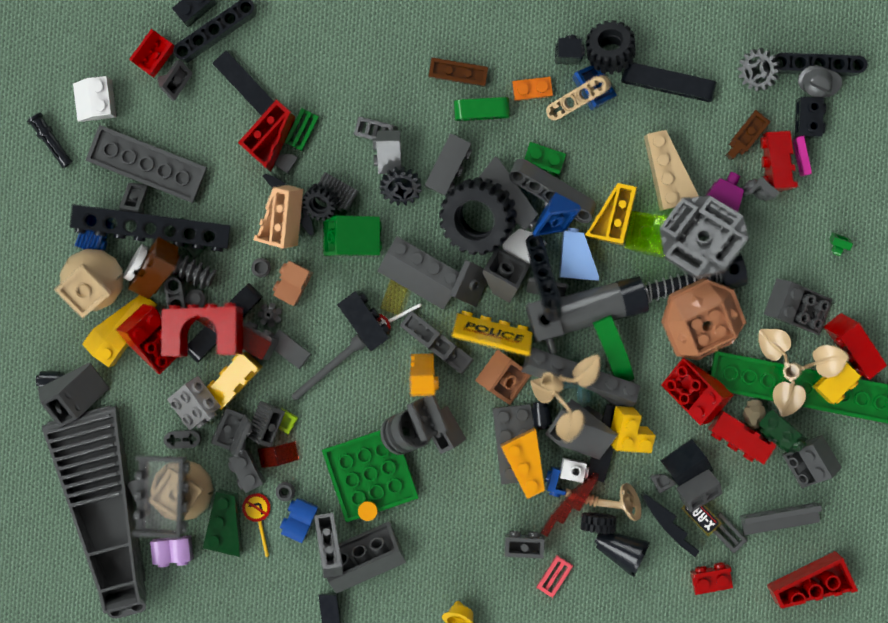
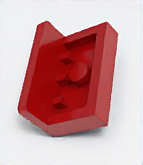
[129,29,175,78]

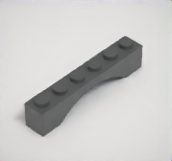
[521,347,640,407]

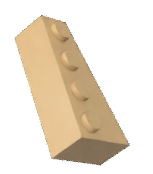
[644,130,699,211]

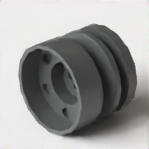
[380,409,431,455]

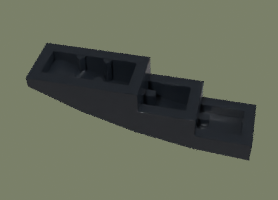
[641,492,699,557]

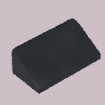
[318,592,341,623]

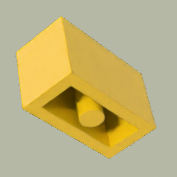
[812,362,861,404]

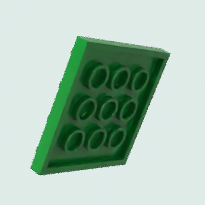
[322,430,419,523]

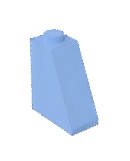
[559,228,599,281]

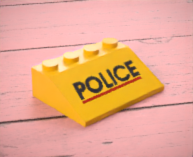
[452,310,532,356]

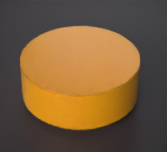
[358,501,378,521]

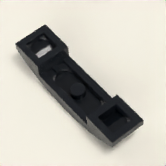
[263,173,315,237]

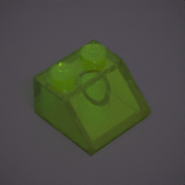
[624,211,668,258]

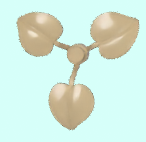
[758,329,849,417]
[530,355,600,442]

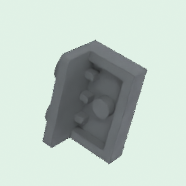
[406,395,448,442]

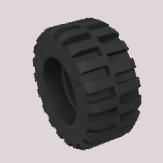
[439,177,517,255]

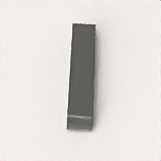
[509,159,596,223]

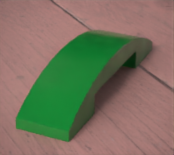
[593,315,635,381]

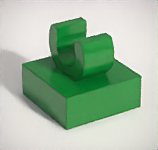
[829,232,853,256]

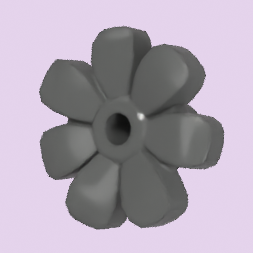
[258,303,282,327]

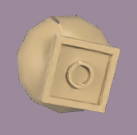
[55,249,124,318]
[148,460,214,521]

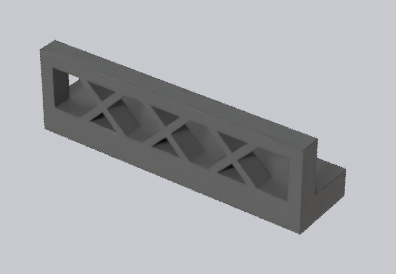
[740,502,822,535]

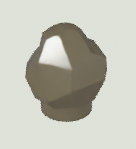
[743,400,766,429]

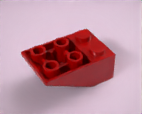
[116,304,177,375]
[661,358,734,426]

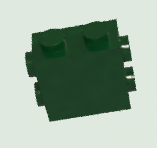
[759,409,807,453]

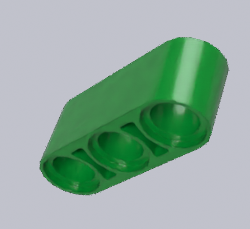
[454,97,510,121]

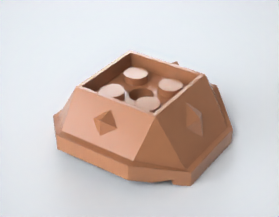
[661,277,746,360]

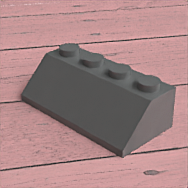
[377,236,459,309]
[327,521,406,594]

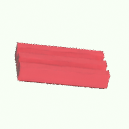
[536,555,573,598]

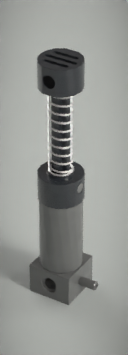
[525,253,748,354]

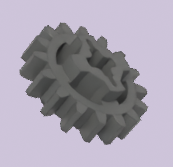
[738,48,781,91]

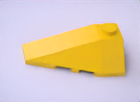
[82,295,158,367]

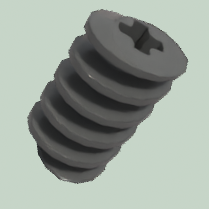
[172,254,217,289]

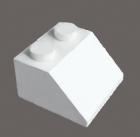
[73,76,116,122]

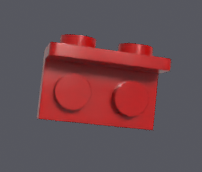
[690,562,733,595]

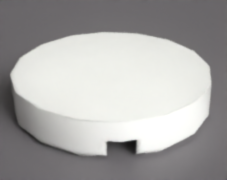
[123,244,149,281]

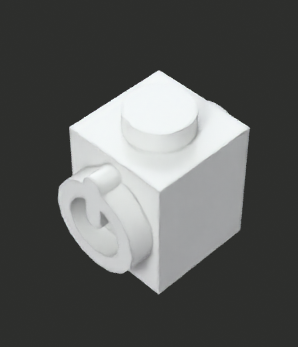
[559,457,589,483]

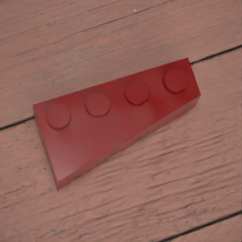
[767,551,858,609]

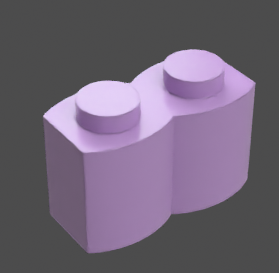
[150,536,193,567]

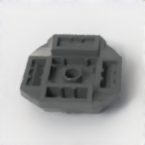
[660,196,748,279]

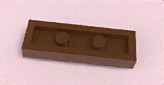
[428,58,488,87]

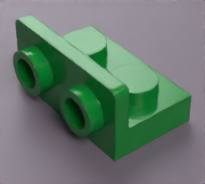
[524,142,566,177]

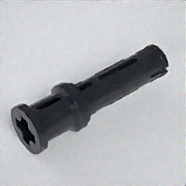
[27,113,73,169]

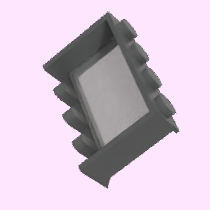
[132,454,190,538]

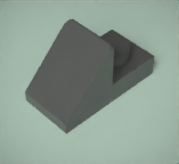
[157,60,193,101]
[119,183,148,214]

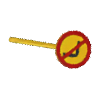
[242,493,271,557]

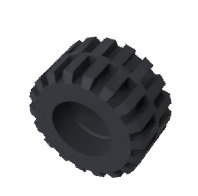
[586,20,636,74]

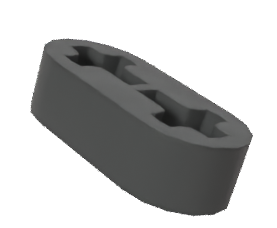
[164,430,202,449]

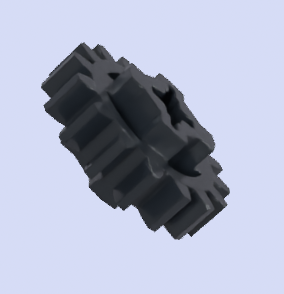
[380,167,422,206]

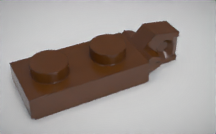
[725,110,771,160]

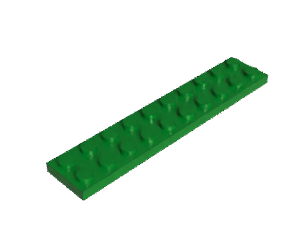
[710,351,888,424]

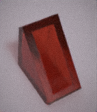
[258,441,299,468]

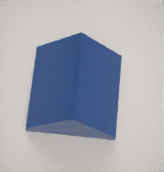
[572,66,617,111]
[533,192,581,236]

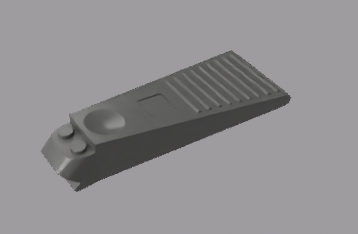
[42,405,146,618]

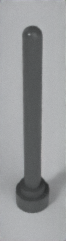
[292,334,366,400]

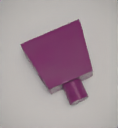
[705,172,744,212]

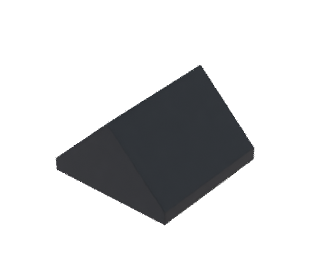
[660,439,714,487]

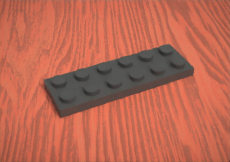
[85,125,208,203]

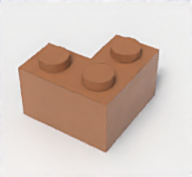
[273,261,313,306]

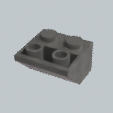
[782,435,842,488]

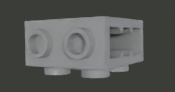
[167,376,221,430]

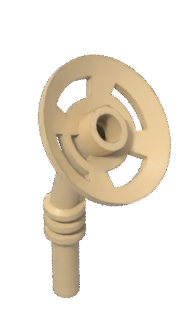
[566,483,642,521]

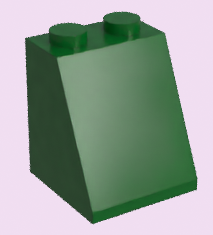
[323,216,382,256]

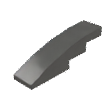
[400,311,474,375]

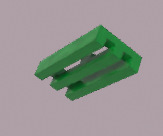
[285,108,319,151]

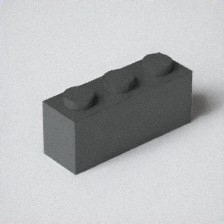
[425,133,472,197]
[314,513,343,578]

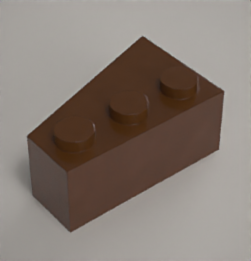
[128,237,180,299]

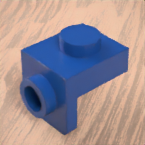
[545,466,566,497]

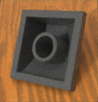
[483,248,530,303]

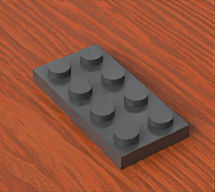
[492,404,533,485]

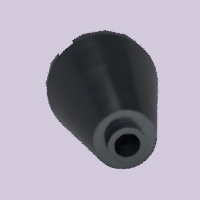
[594,533,650,577]

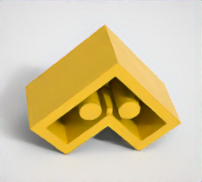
[611,406,656,453]

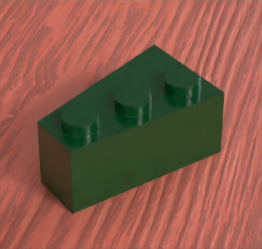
[203,489,243,557]

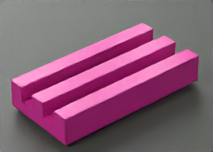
[792,136,812,177]

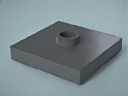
[450,260,487,307]

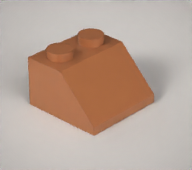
[475,349,531,405]

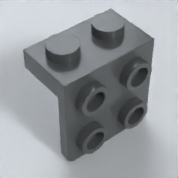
[211,407,253,458]

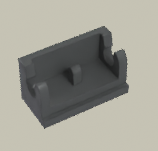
[676,469,723,513]

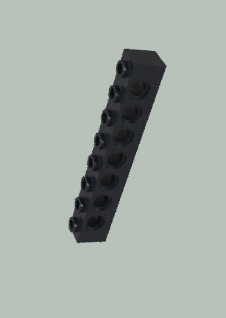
[70,204,230,252]

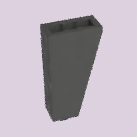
[478,156,538,230]

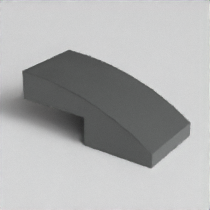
[273,329,312,369]

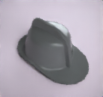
[798,65,842,98]

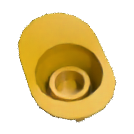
[442,601,474,623]

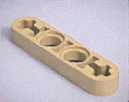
[546,75,610,120]

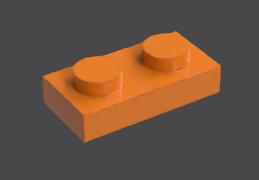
[512,77,553,101]

